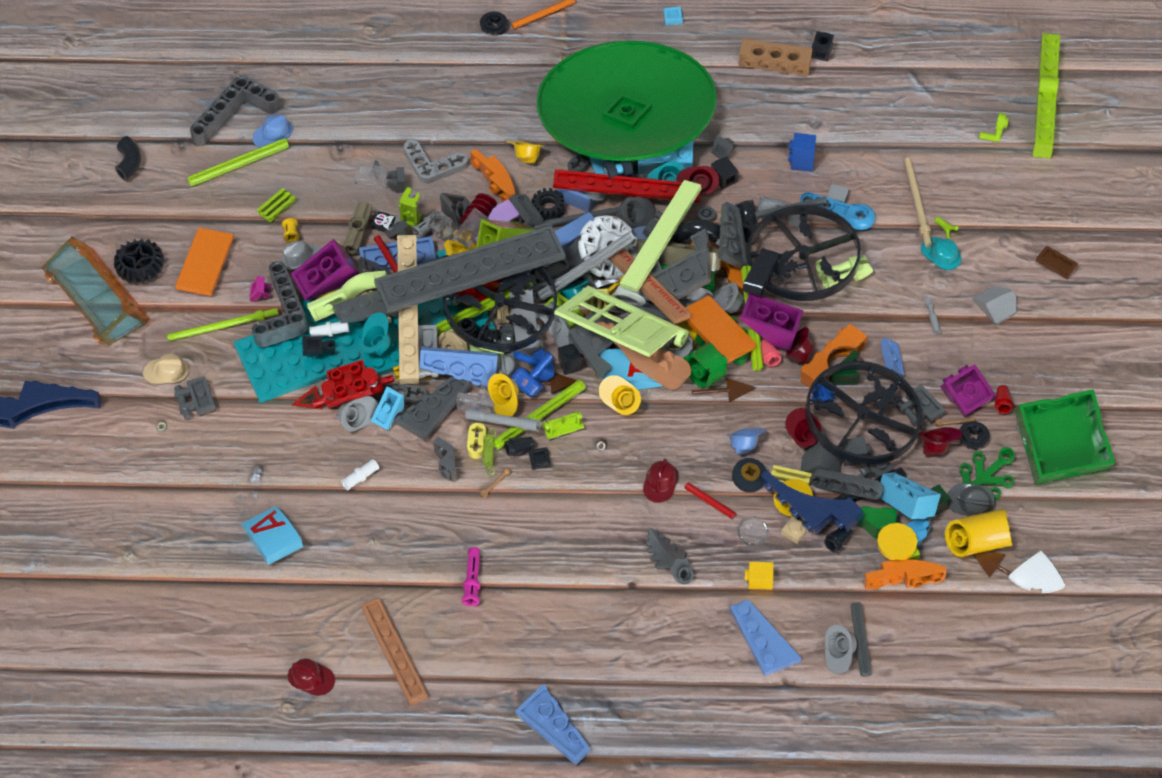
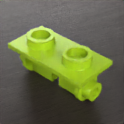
[542,411,584,440]

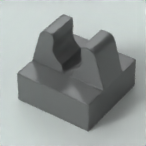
[711,136,734,159]
[386,167,405,193]
[384,220,408,240]

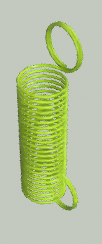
[483,428,496,476]

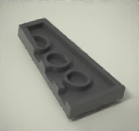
[719,202,749,269]
[394,376,470,441]

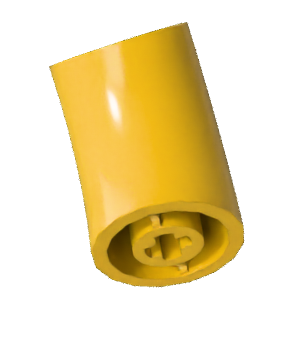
[945,509,1013,557]

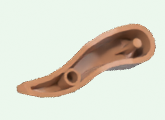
[596,322,691,390]

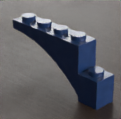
[0,381,102,429]
[761,470,865,535]

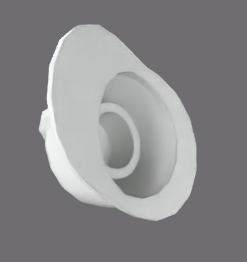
[612,285,646,306]

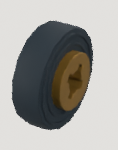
[732,458,766,492]

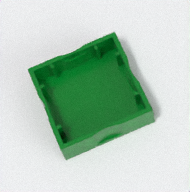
[1014,389,1115,485]

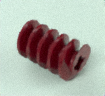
[460,193,497,234]

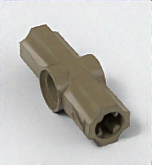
[343,202,373,255]

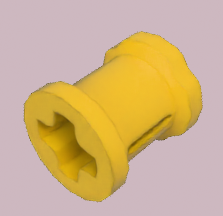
[281,218,299,243]

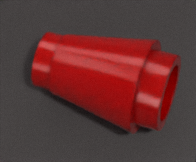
[994,385,1014,414]

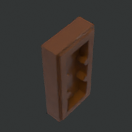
[1036,246,1078,279]

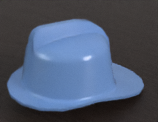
[253,114,293,148]
[726,427,766,455]

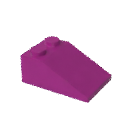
[291,239,360,301]
[740,294,804,351]

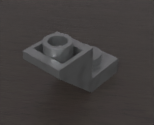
[433,437,457,482]

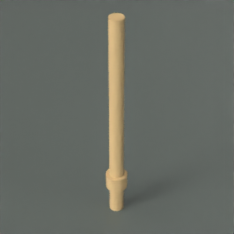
[904,157,932,247]

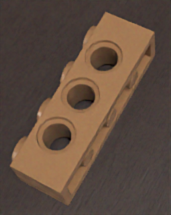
[739,38,813,76]

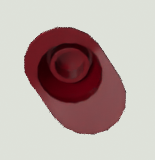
[676,166,719,196]
[785,327,814,363]
[785,408,823,448]
[918,427,962,456]
[643,458,678,503]
[288,658,335,696]

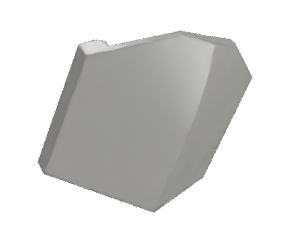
[973,286,1016,325]

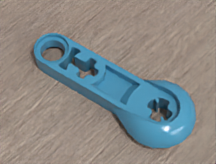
[800,192,876,230]

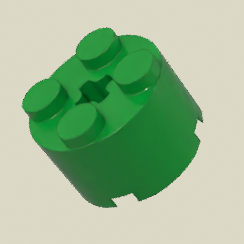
[684,342,728,388]

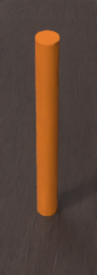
[511,0,575,29]

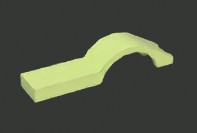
[307,271,387,322]

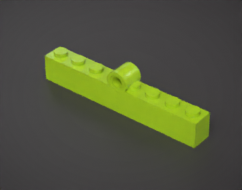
[1032,33,1060,159]

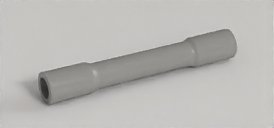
[465,408,541,432]

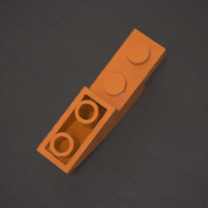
[470,149,515,202]
[863,560,947,590]

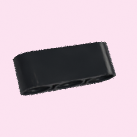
[742,248,781,297]

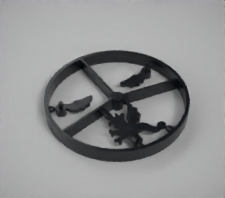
[748,205,861,301]
[443,266,557,352]
[805,361,922,465]

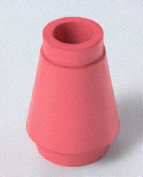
[761,339,781,367]

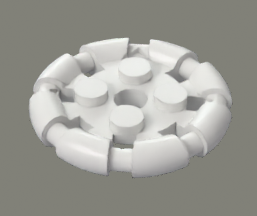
[578,215,638,280]

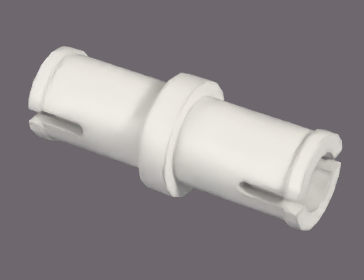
[310,322,349,337]
[341,459,379,491]

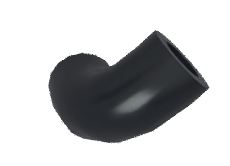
[115,136,141,181]
[735,200,757,242]
[673,219,720,244]

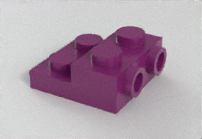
[940,364,996,416]

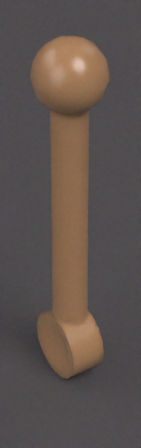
[935,417,976,427]
[481,468,511,498]

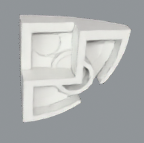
[1008,551,1065,593]

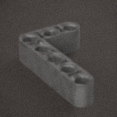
[190,75,280,146]
[252,261,308,347]

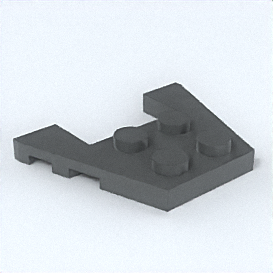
[650,229,711,300]
[568,311,618,380]

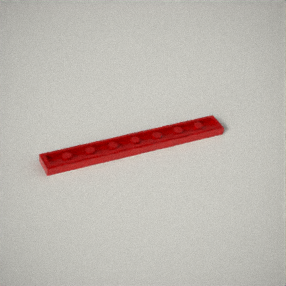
[553,169,701,203]

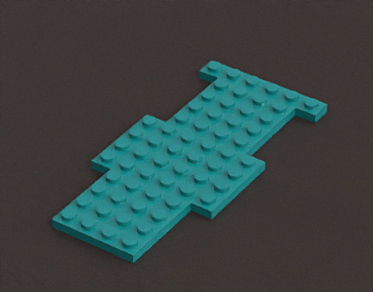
[233,249,496,403]

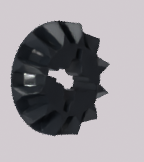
[480,12,508,35]
[959,421,990,450]

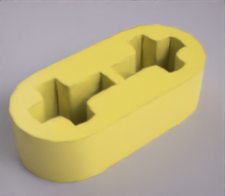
[467,423,486,459]

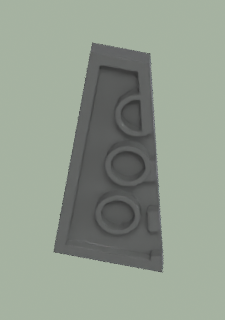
[332,290,398,323]

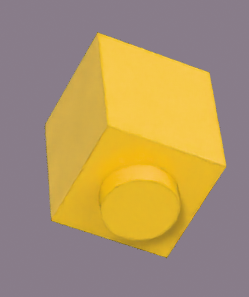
[745,561,774,590]

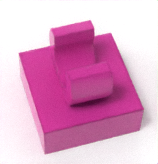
[250,276,271,302]

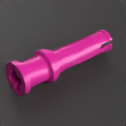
[461,547,481,606]

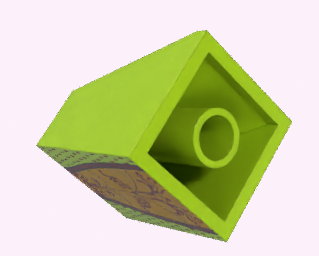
[476,219,535,248]

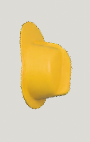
[505,140,545,163]
[488,373,519,416]
[599,376,641,415]

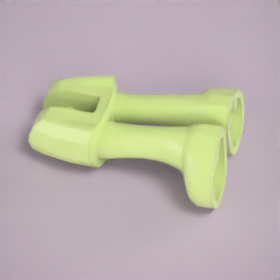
[816,255,873,289]

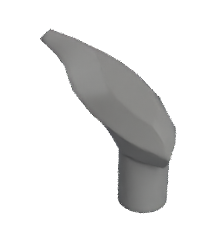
[583,274,619,289]

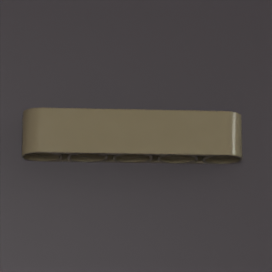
[636,239,721,271]

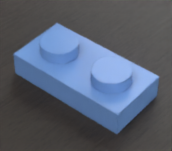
[880,338,905,377]

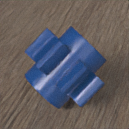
[811,384,835,403]

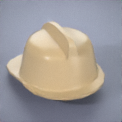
[143,354,189,384]

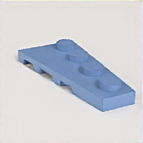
[359,236,436,269]
[420,347,498,387]
[730,600,801,676]
[515,684,590,765]

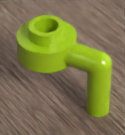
[979,112,1009,142]

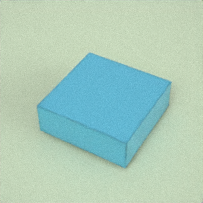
[663,7,683,25]

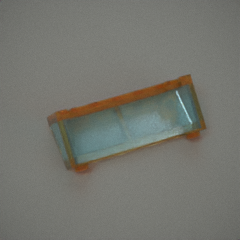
[41,236,150,346]

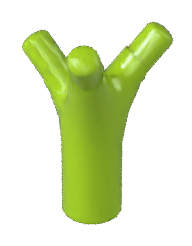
[934,216,959,239]

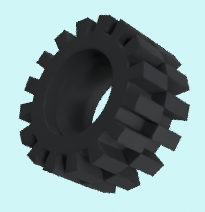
[531,188,565,220]

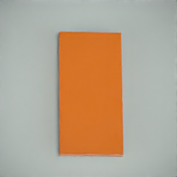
[175,227,234,296]
[685,295,757,363]

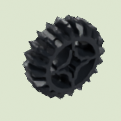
[114,238,164,285]

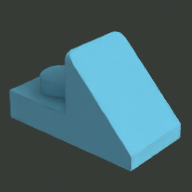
[371,387,404,430]

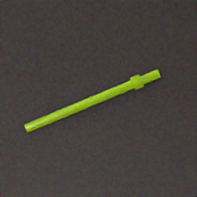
[167,308,279,341]

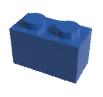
[788,133,816,172]

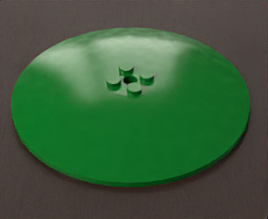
[537,41,716,161]

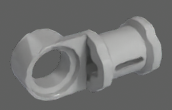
[411,211,447,238]

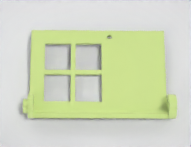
[554,286,689,357]

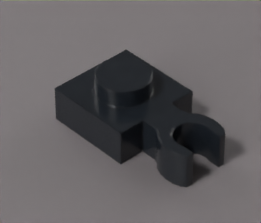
[302,336,336,356]

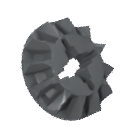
[496,323,514,344]

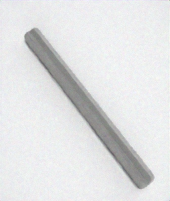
[537,233,633,301]

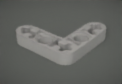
[404,140,468,184]

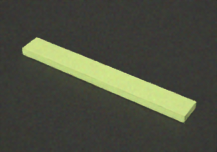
[620,180,701,293]

